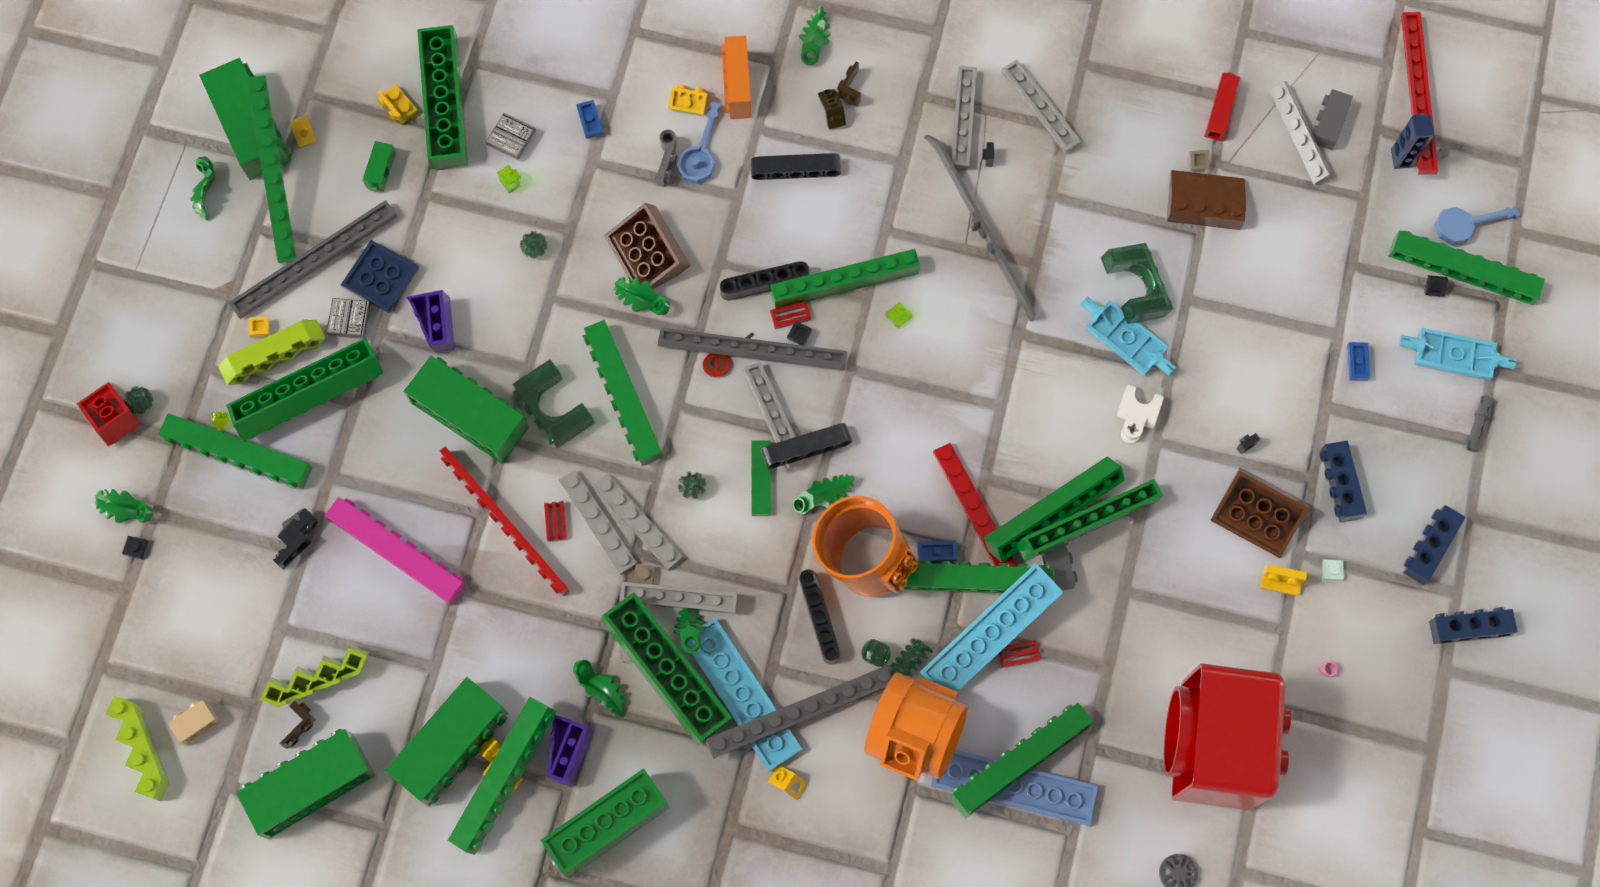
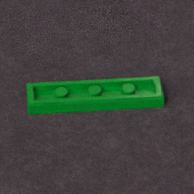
[751,440,771,516]

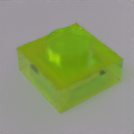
[885,302,912,329]

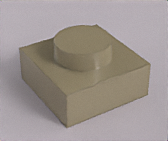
[1189,150,1210,170]
[633,564,655,585]

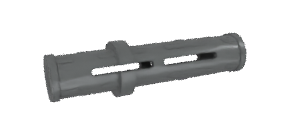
[1466,395,1494,452]

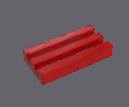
[770,301,811,329]
[544,501,567,542]
[998,640,1041,668]

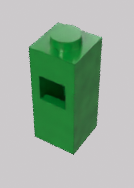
[362,141,396,192]

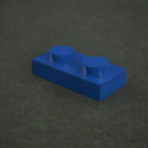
[576,100,603,139]
[1347,342,1370,381]
[917,541,957,563]

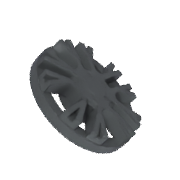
[1159,854,1198,887]

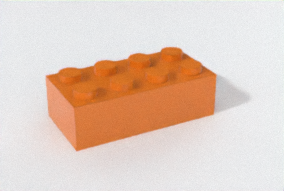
[721,36,752,119]

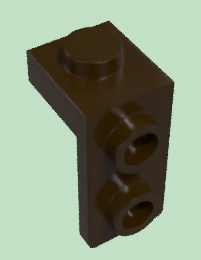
[837,61,861,107]
[818,89,846,129]
[280,701,316,749]

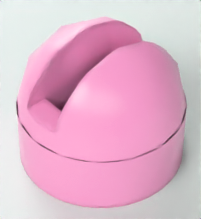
[1319,661,1338,677]

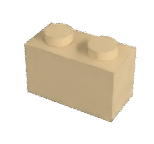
[168,700,220,745]

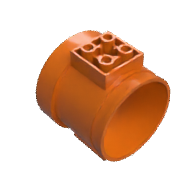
[811,496,919,597]
[864,672,969,781]

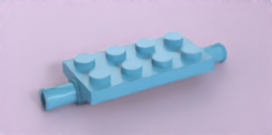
[1080,296,1176,376]
[1399,328,1517,380]

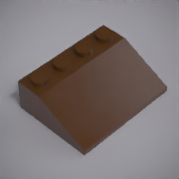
[1167,170,1246,230]
[604,203,691,289]
[1210,467,1309,558]

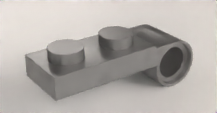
[656,129,677,187]

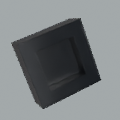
[982,142,994,167]
[1424,275,1448,297]
[787,321,812,346]
[1236,433,1260,454]
[122,536,149,560]

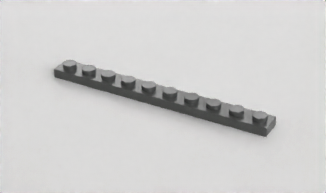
[228,200,397,319]
[658,327,848,370]
[705,665,894,759]

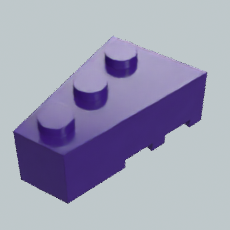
[407,290,455,353]
[547,715,594,788]

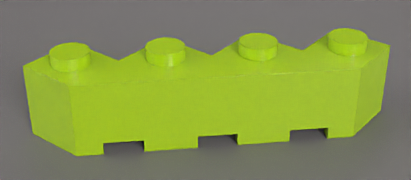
[218,319,326,385]
[260,645,369,707]
[105,696,169,802]

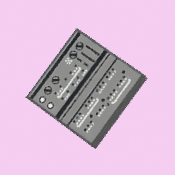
[486,113,536,160]
[326,298,371,338]

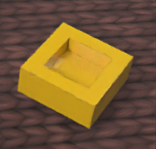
[249,316,270,338]

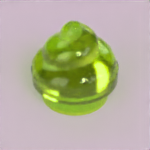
[209,412,229,431]

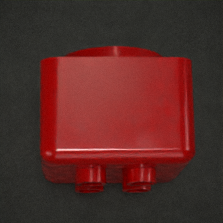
[1163,663,1291,810]

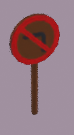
[702,332,754,377]

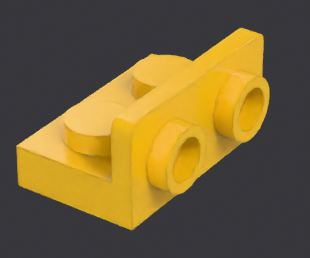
[668,84,709,115]
[377,85,419,125]
[1260,564,1307,596]

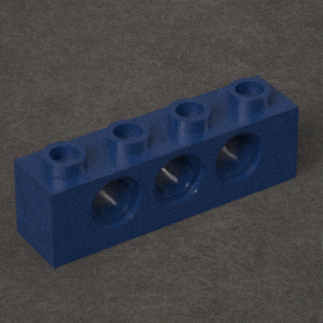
[1391,114,1434,169]
[1320,440,1367,522]
[1403,505,1466,585]
[1429,607,1518,644]

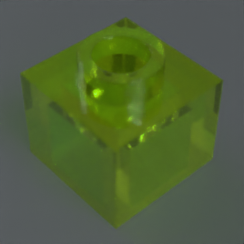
[496,165,521,194]

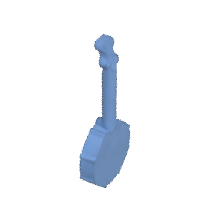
[676,101,721,184]
[1434,206,1520,245]

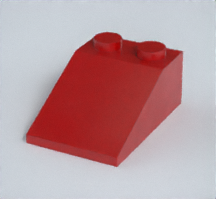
[77,382,141,447]

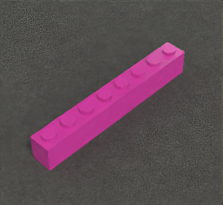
[325,497,466,605]

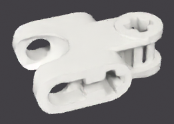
[1116,384,1164,444]

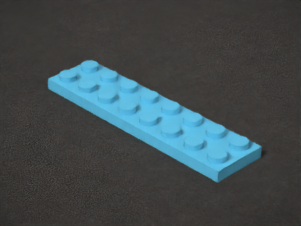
[920,563,1063,692]
[687,618,802,772]

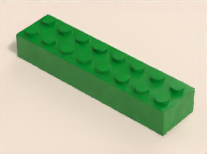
[417,25,468,169]
[226,338,384,442]
[601,592,732,746]

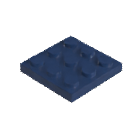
[340,240,419,313]

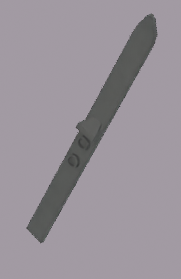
[924,135,1036,322]

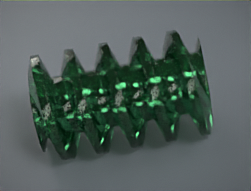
[890,638,933,677]

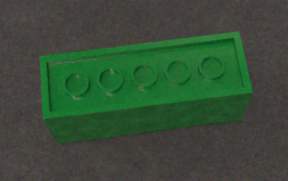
[199,57,290,180]
[403,355,529,464]
[384,677,509,806]
[236,729,376,840]
[540,768,670,879]

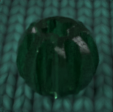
[520,231,547,259]
[123,386,153,414]
[678,471,707,500]
[861,639,891,667]

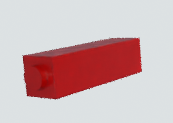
[1204,72,1240,141]

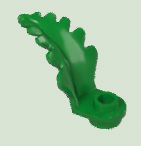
[799,6,831,65]
[190,156,215,220]
[614,277,670,316]
[792,474,854,514]
[95,489,153,524]
[673,608,707,653]
[573,659,626,717]

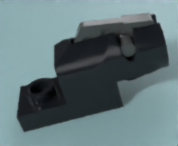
[273,508,319,570]

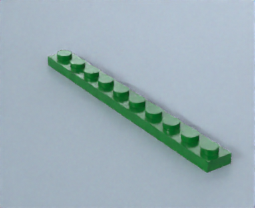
[246,75,297,263]

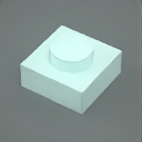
[1322,560,1344,581]

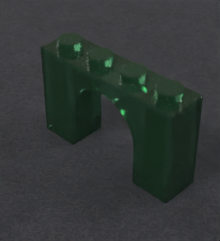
[1100,243,1173,324]
[512,359,594,448]

